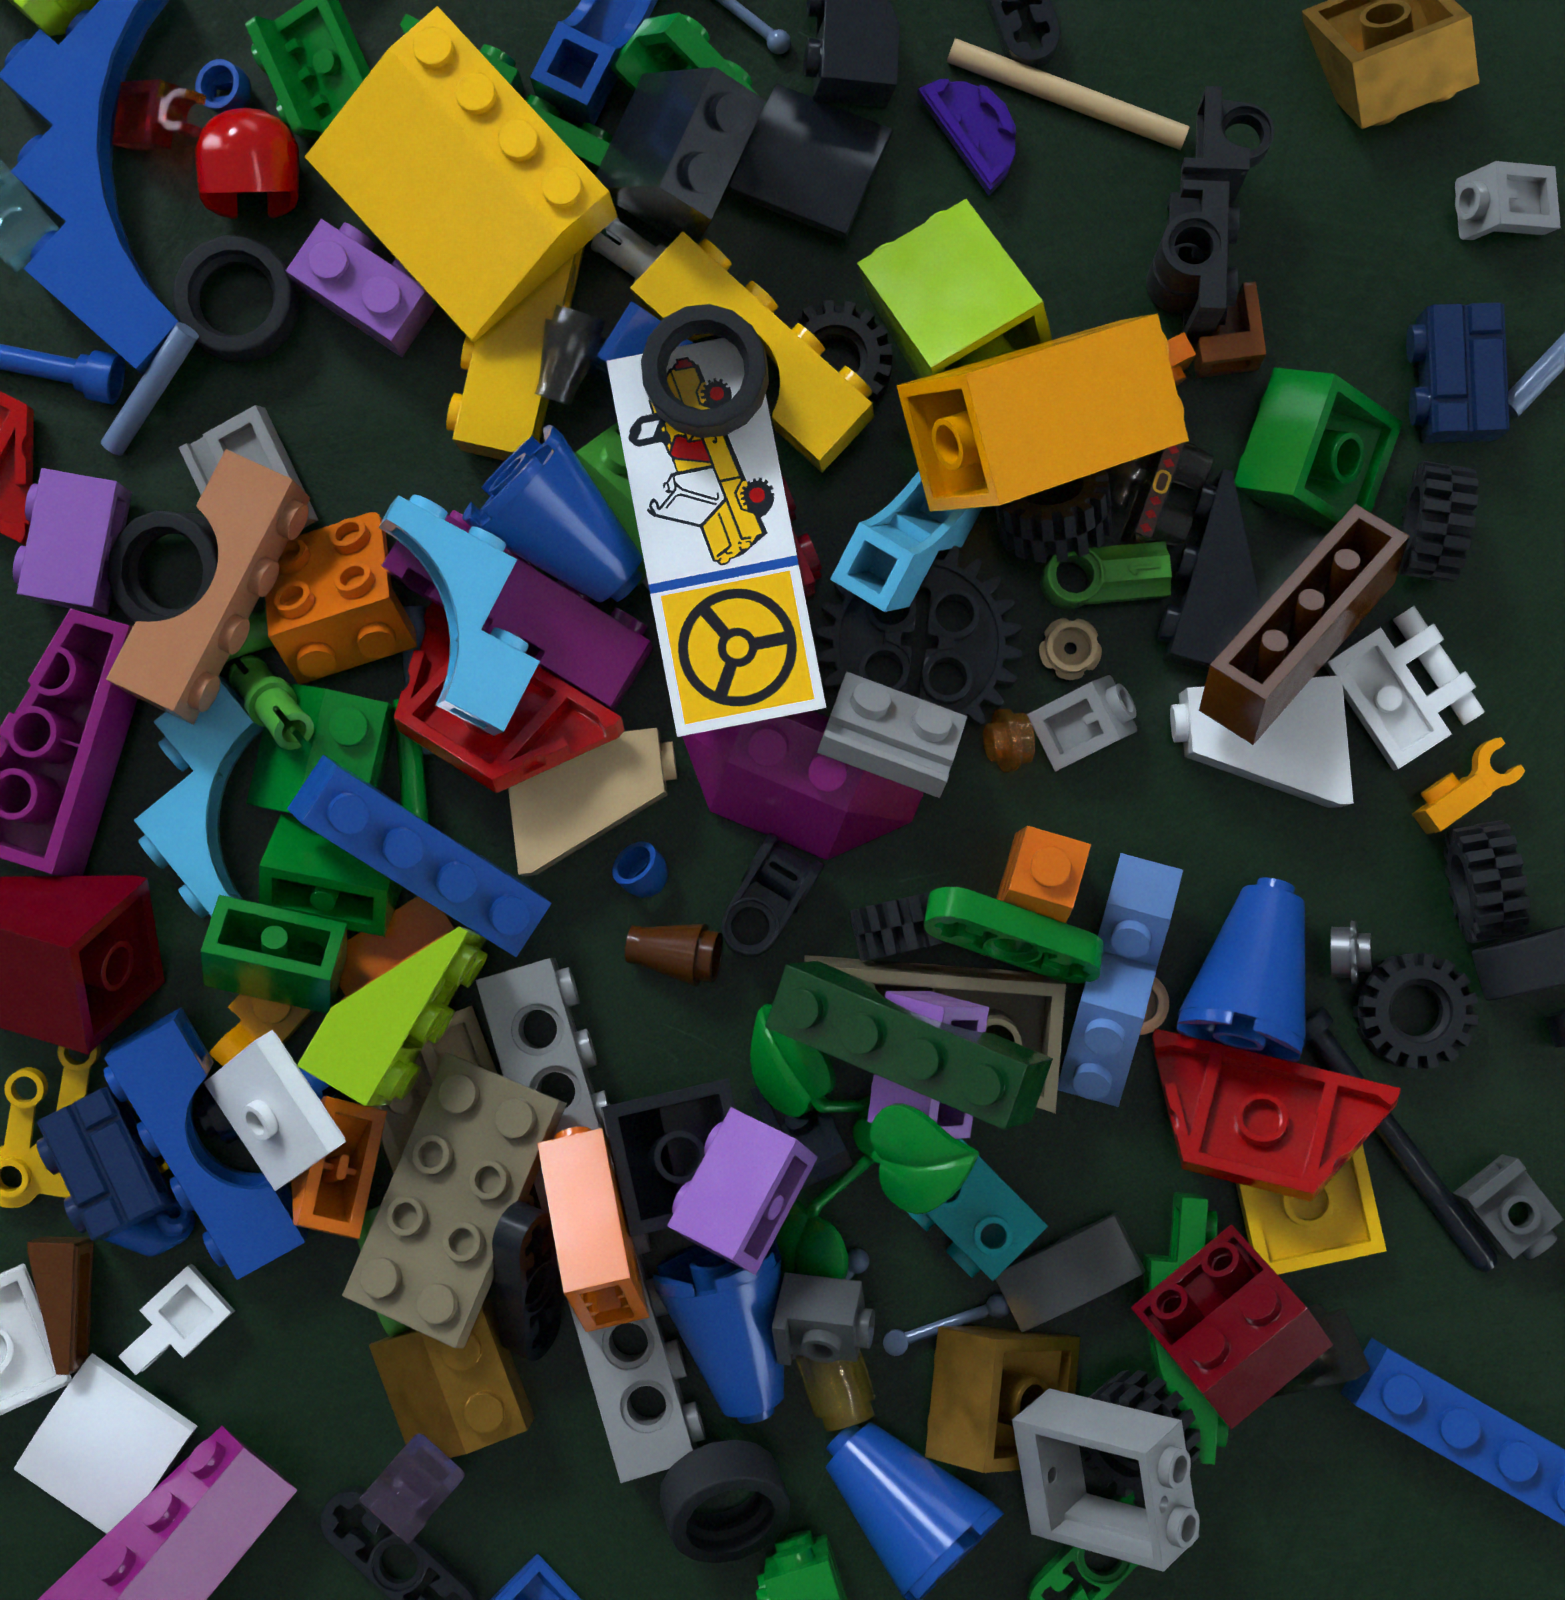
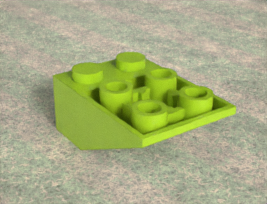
[297,926,488,1106]

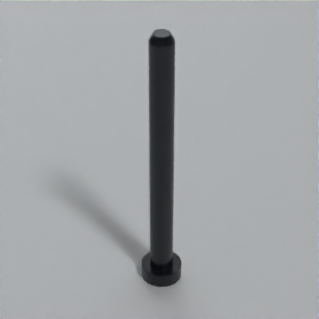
[1305,1006,1498,1273]

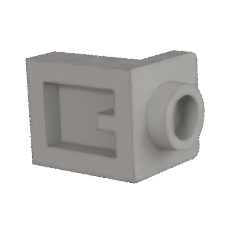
[1455,161,1561,240]
[1027,675,1137,771]

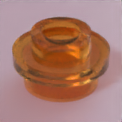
[983,708,1035,773]

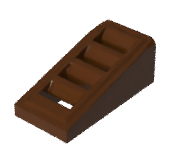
[27,1236,94,1375]

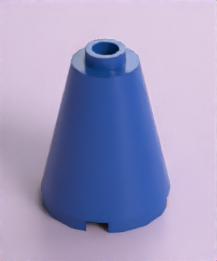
[462,425,643,603]
[1176,877,1306,1062]
[653,1239,784,1424]
[825,1422,1005,1600]

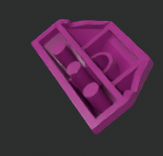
[682,711,924,860]

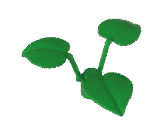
[750,1003,979,1281]

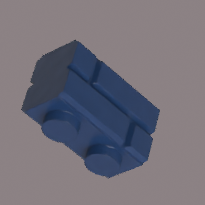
[1406,302,1510,443]
[37,1087,175,1240]

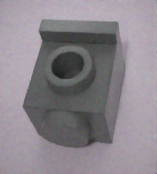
[1452,1154,1564,1260]
[772,1272,875,1365]

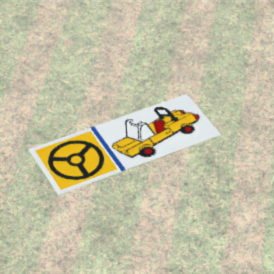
[606,338,826,737]

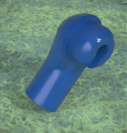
[101,1199,195,1257]

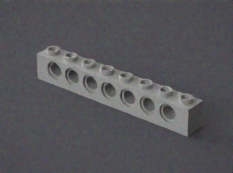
[476,958,706,1483]

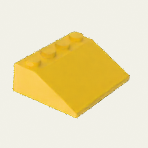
[305,6,618,343]

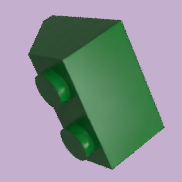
[1234,367,1403,531]
[246,683,395,814]

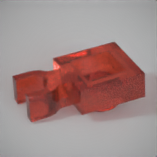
[112,79,206,151]

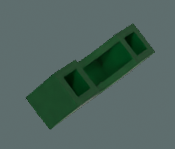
[765,961,1053,1130]

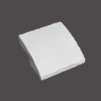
[14,1353,198,1534]

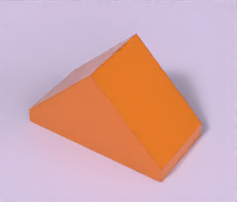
[291,1096,387,1239]

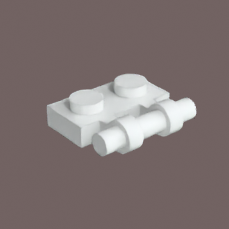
[1323,606,1485,771]

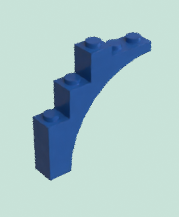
[0,0,179,375]

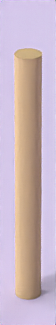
[947,38,1190,150]

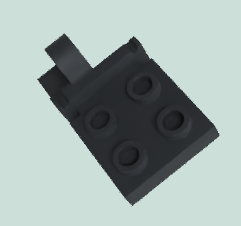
[1146,86,1275,344]

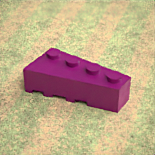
[381,510,653,713]
[0,608,138,876]

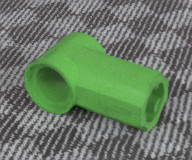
[1040,541,1172,610]

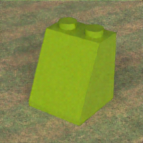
[857,199,1052,379]

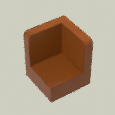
[1191,281,1266,378]

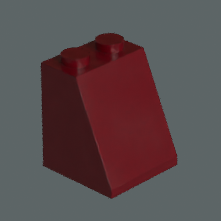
[0,875,165,1054]

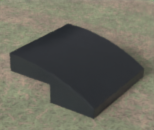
[729,84,893,240]

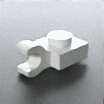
[118,1264,235,1375]

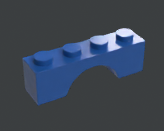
[530,0,658,125]
[287,754,552,957]
[103,1007,309,1280]
[1340,1337,1565,1526]

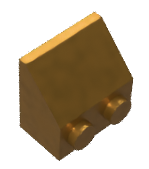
[1302,0,1479,129]
[369,1298,535,1466]
[925,1326,1081,1473]

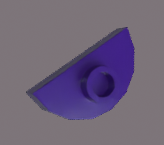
[917,79,1016,196]

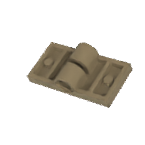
[342,1053,567,1349]

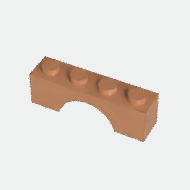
[106,449,310,725]

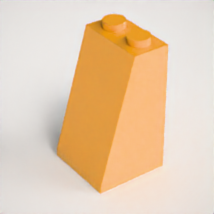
[897,313,1189,512]

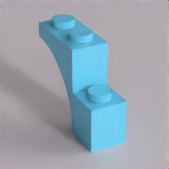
[830,470,983,612]
[379,494,540,736]
[134,676,264,918]

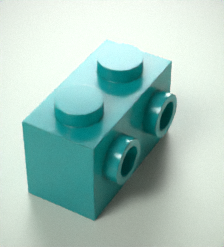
[907,1138,1048,1281]

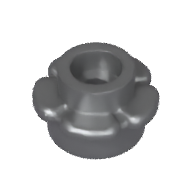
[1331,921,1372,984]

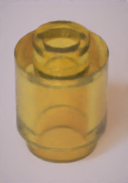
[796,1349,876,1431]

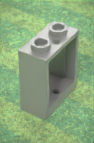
[1012,1388,1200,1572]

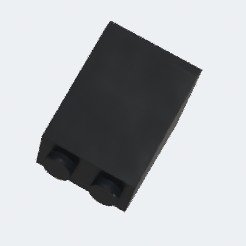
[595,67,766,244]

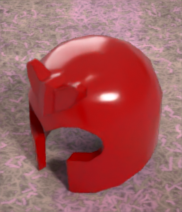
[195,108,300,219]

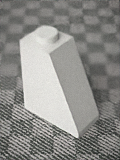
[1170,675,1354,808]

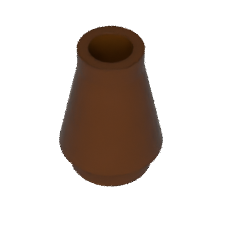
[625,924,723,987]

